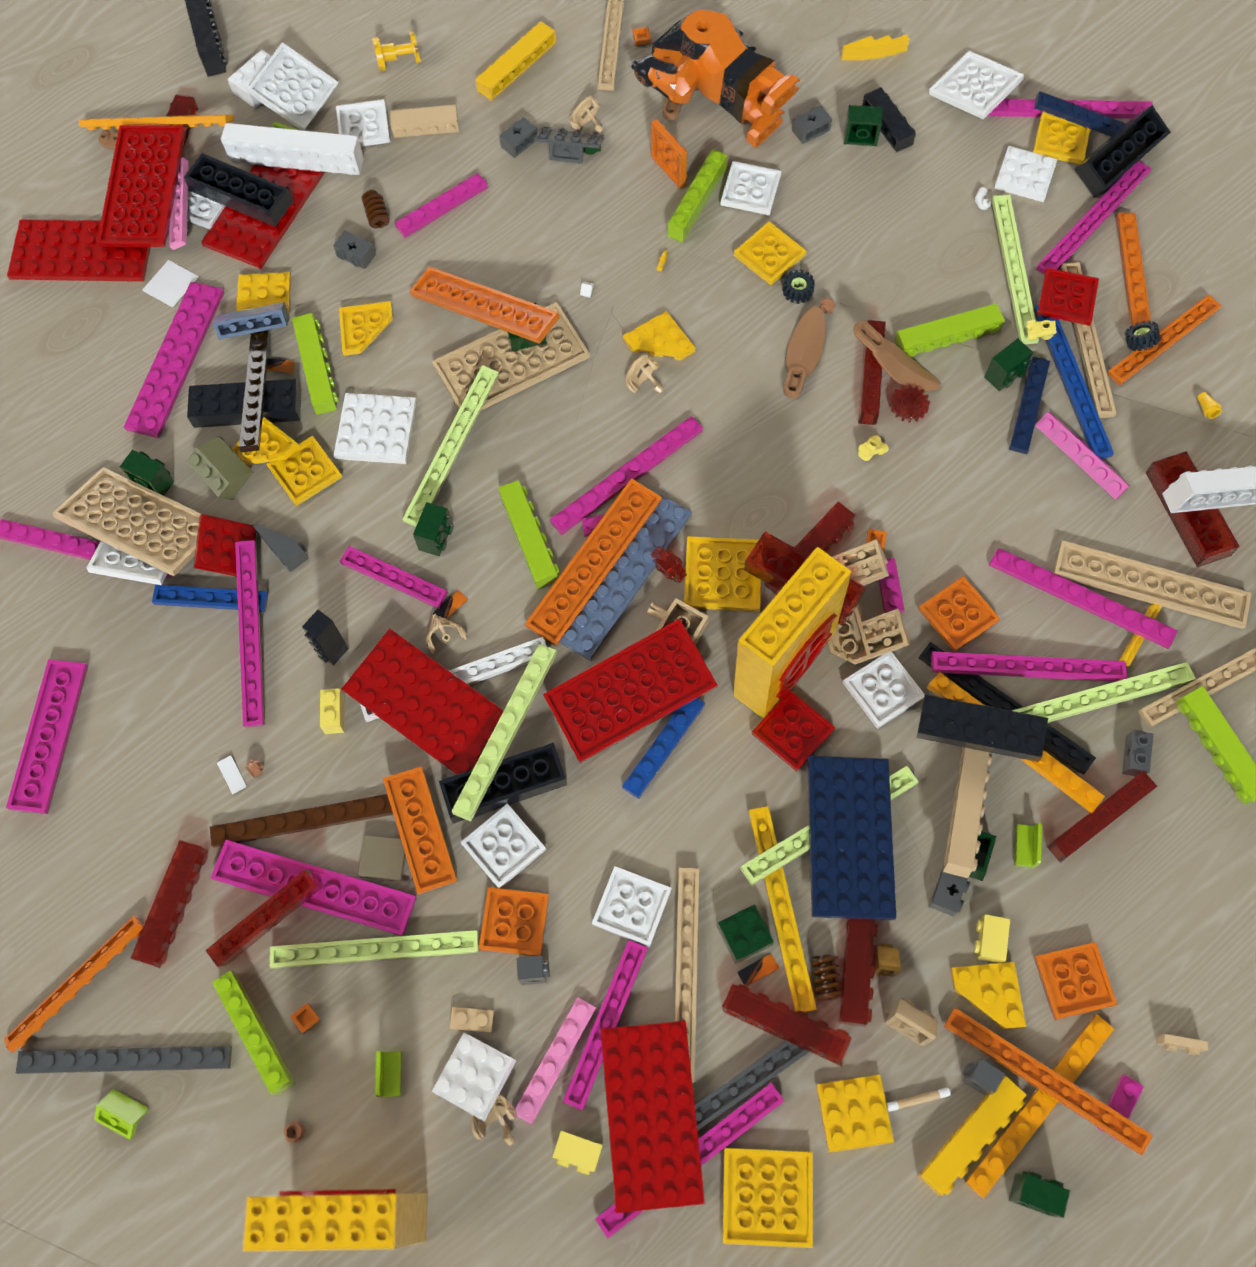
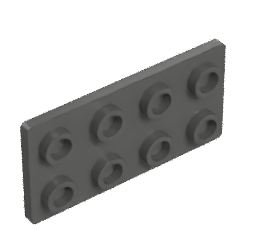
[534,126,604,163]

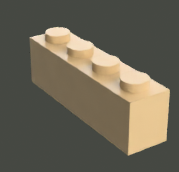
[390,105,459,138]

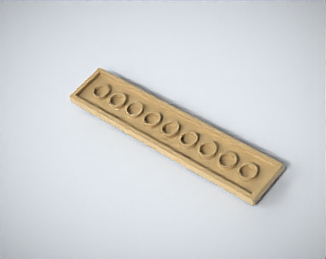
[1053,540,1252,629]

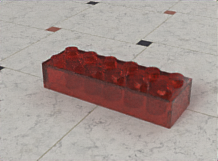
[1146,451,1240,568]
[744,531,866,627]

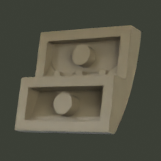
[358,836,406,881]

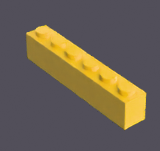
[475,22,556,101]
[918,1076,1026,1196]

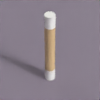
[886,1087,951,1112]

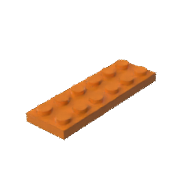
[383,766,457,895]

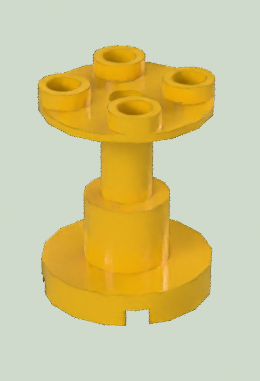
[372,31,421,72]

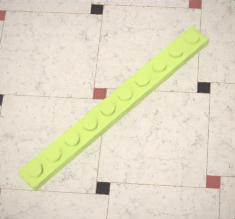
[992,195,1039,344]
[402,365,499,527]
[452,644,557,821]
[1012,662,1196,723]
[740,766,919,886]
[270,930,479,969]

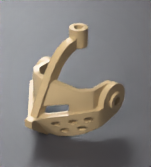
[569,95,603,133]
[625,355,664,394]
[426,614,467,655]
[471,1094,517,1146]

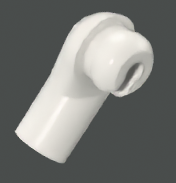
[974,187,991,210]

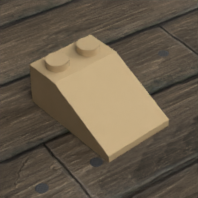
[885,998,938,1046]

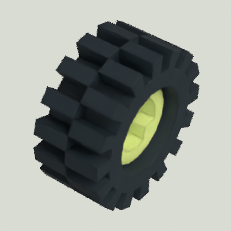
[782,269,815,304]
[1125,321,1161,351]

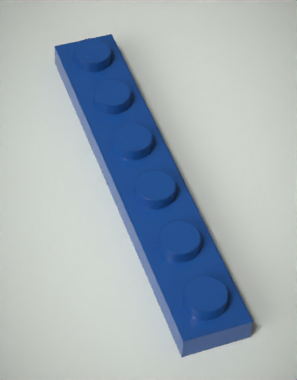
[152,585,269,612]
[622,698,705,799]

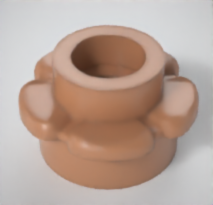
[819,298,836,314]
[245,759,264,778]
[284,1121,305,1143]

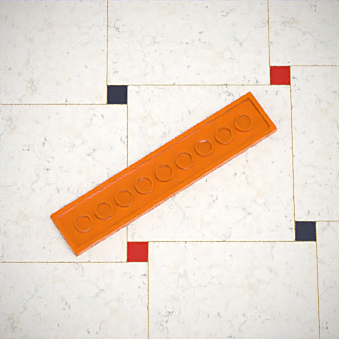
[409,266,560,344]
[525,478,662,647]

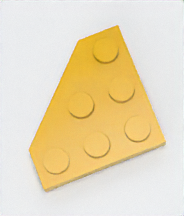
[339,301,393,356]
[623,311,696,360]
[232,417,299,465]
[950,962,1026,1029]

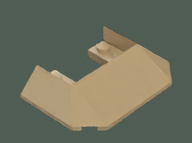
[828,539,910,665]

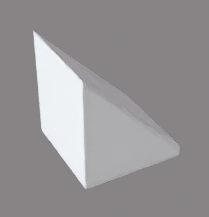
[580,282,595,297]

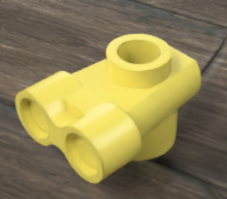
[1027,320,1056,341]
[858,435,889,461]

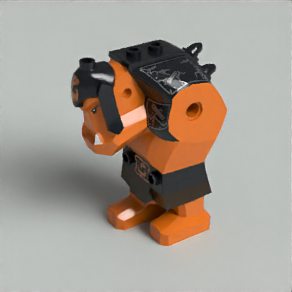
[631,10,801,148]

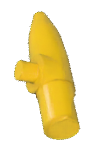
[656,249,668,271]

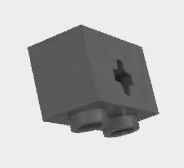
[792,106,832,144]
[499,117,537,158]
[333,230,376,269]
[1122,730,1154,778]
[929,867,970,916]
[517,956,550,985]
[962,1059,1005,1096]

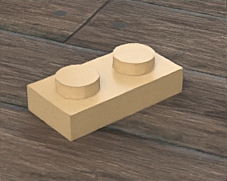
[449,1007,495,1033]
[1157,1034,1209,1055]

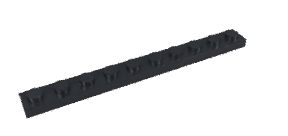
[918,642,1096,775]

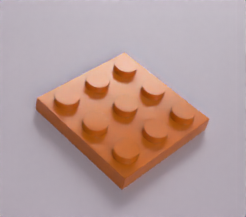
[651,119,687,190]
[918,576,1000,653]
[479,887,549,956]
[1034,942,1118,1020]

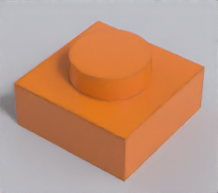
[633,27,651,46]
[865,529,887,551]
[290,1003,321,1034]

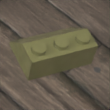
[186,436,253,500]

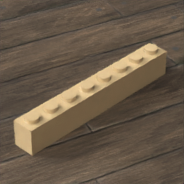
[943,747,992,878]

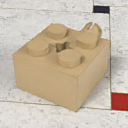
[647,598,710,645]

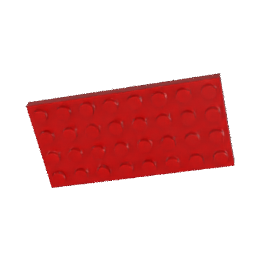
[97,125,186,247]
[201,165,325,269]
[7,219,151,282]
[543,618,718,763]
[341,628,504,775]
[601,1020,705,1213]

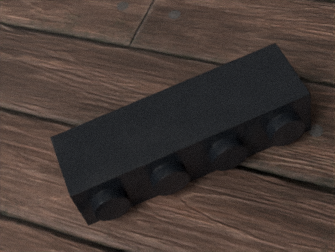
[862,87,916,152]
[302,609,349,666]

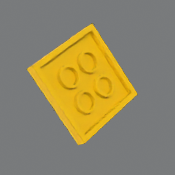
[1033,112,1091,164]
[733,221,807,286]
[236,272,292,315]
[266,436,342,506]
[816,1075,894,1153]

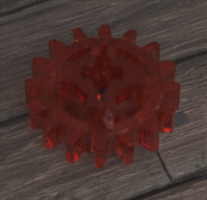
[889,384,930,423]
[651,546,687,583]

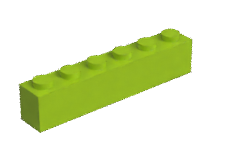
[668,149,728,243]
[895,303,1005,357]
[292,313,339,415]
[498,480,560,589]
[1176,686,1256,804]
[212,970,295,1095]

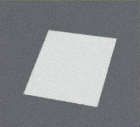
[142,260,199,308]

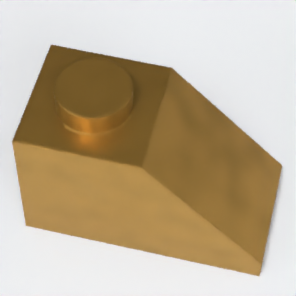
[873,944,901,977]

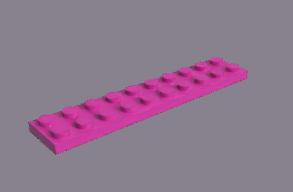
[124,282,224,438]
[211,840,417,936]

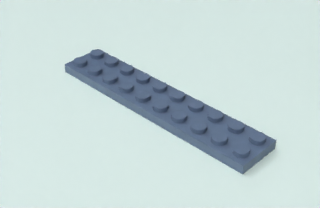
[559,494,692,661]

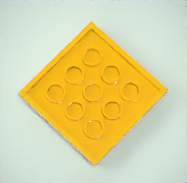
[684,536,762,612]
[722,1148,813,1248]

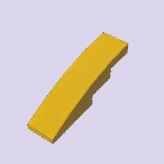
[841,34,910,60]

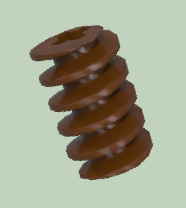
[361,190,390,228]
[811,955,843,1001]

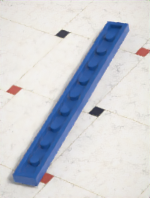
[1034,305,1114,459]

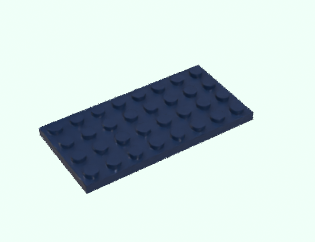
[807,756,897,920]

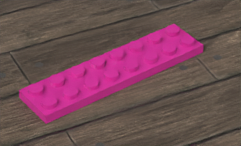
[6,659,88,814]

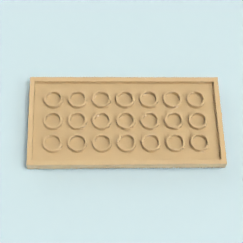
[432,302,590,410]
[53,467,201,576]

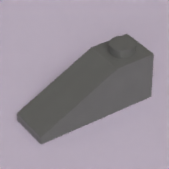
[253,524,308,572]

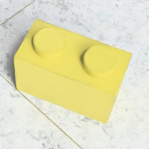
[320,688,345,734]
[974,914,1010,963]
[552,1131,603,1175]

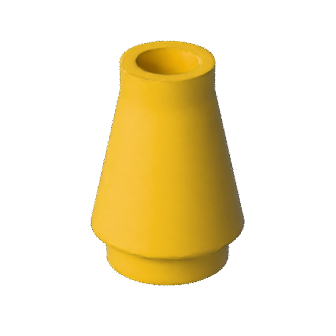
[1197,392,1222,419]

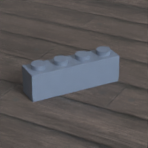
[213,302,290,340]

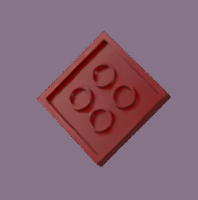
[1037,268,1099,326]
[193,514,256,577]
[751,690,836,772]

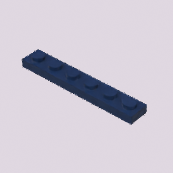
[1034,91,1127,137]
[1009,356,1050,455]

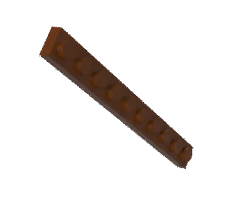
[210,794,393,848]

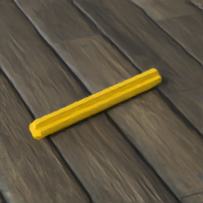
[1119,603,1162,667]

